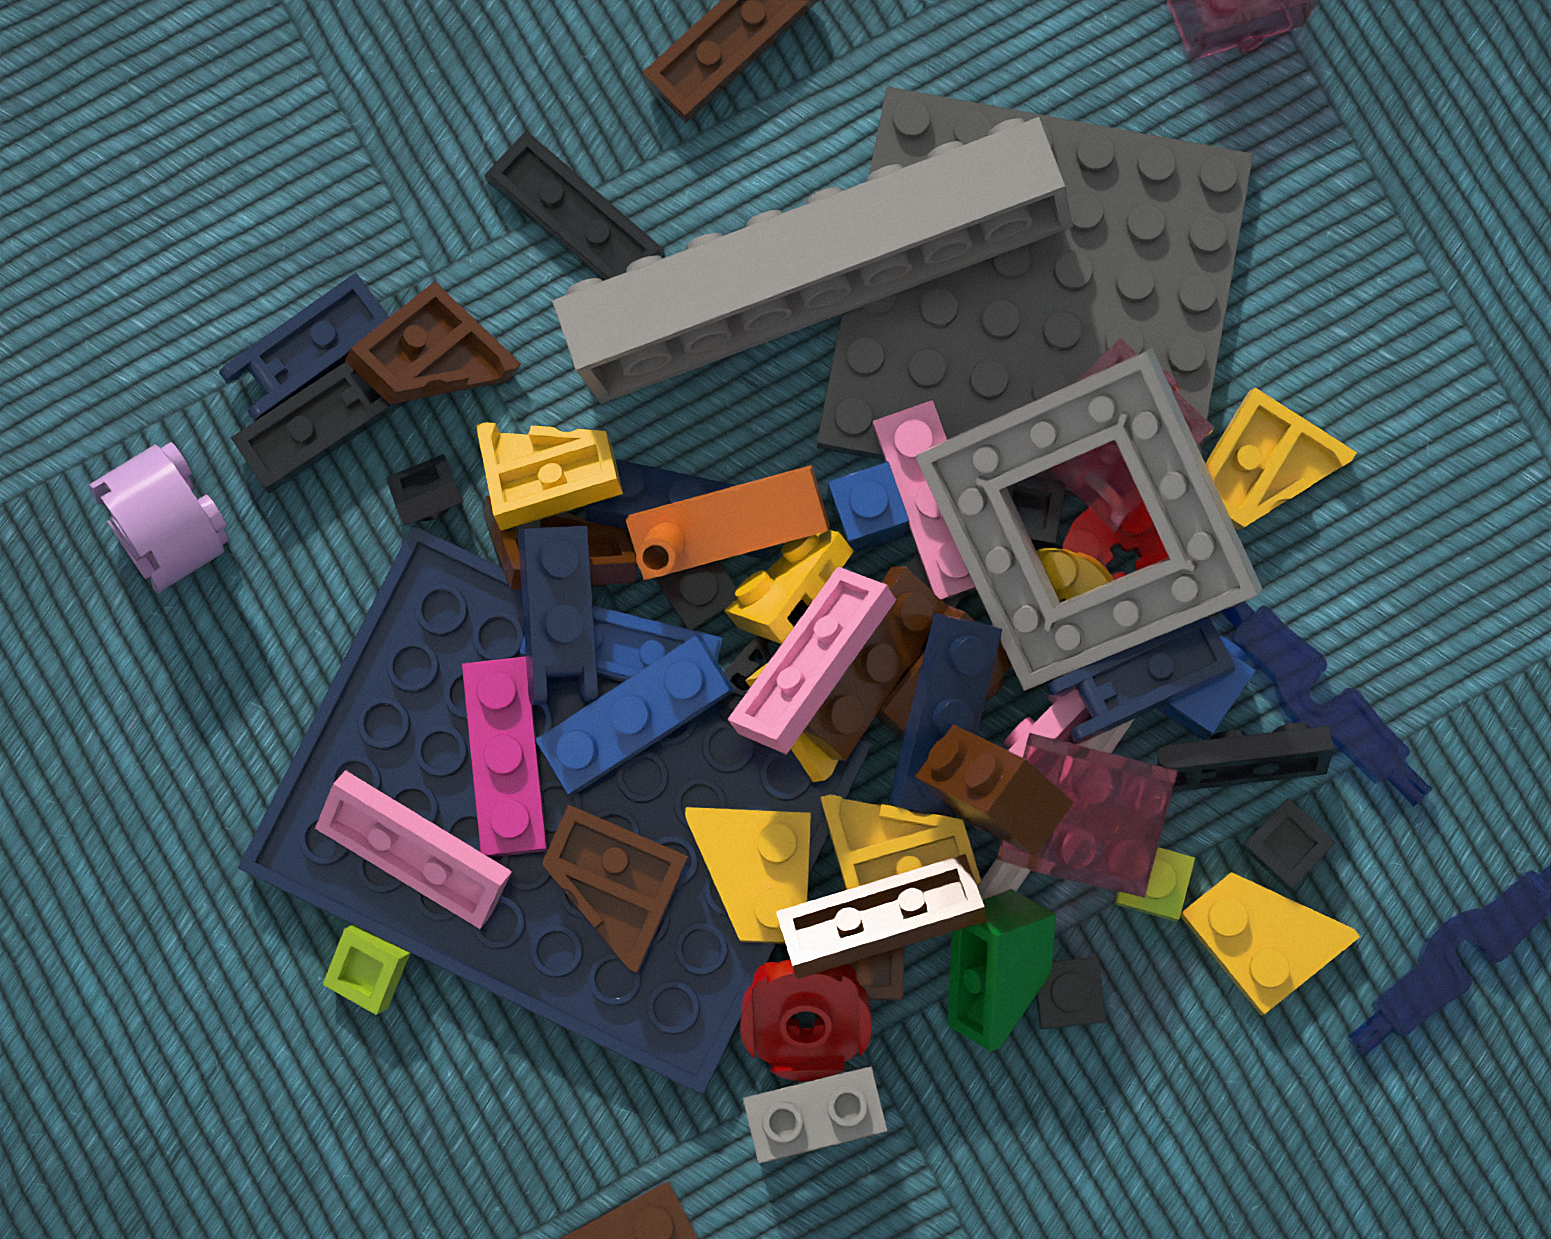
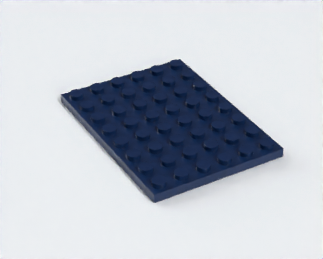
[238,525,872,1096]

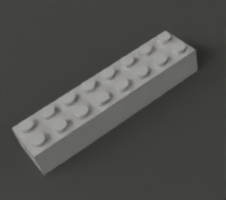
[552,117,1073,404]

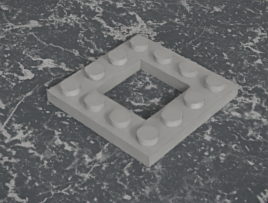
[915,349,1263,691]

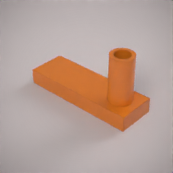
[626,465,830,580]

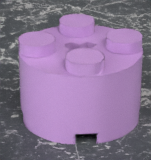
[88,442,229,593]

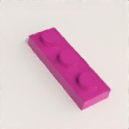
[462,656,548,858]

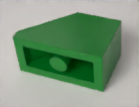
[947,889,1056,1052]

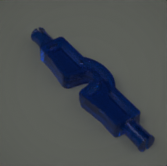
[1219,601,1433,807]
[1347,864,1551,1057]

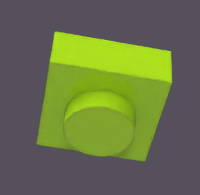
[1114,840,1195,922]
[323,925,410,1015]

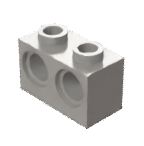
[743,1066,887,1164]

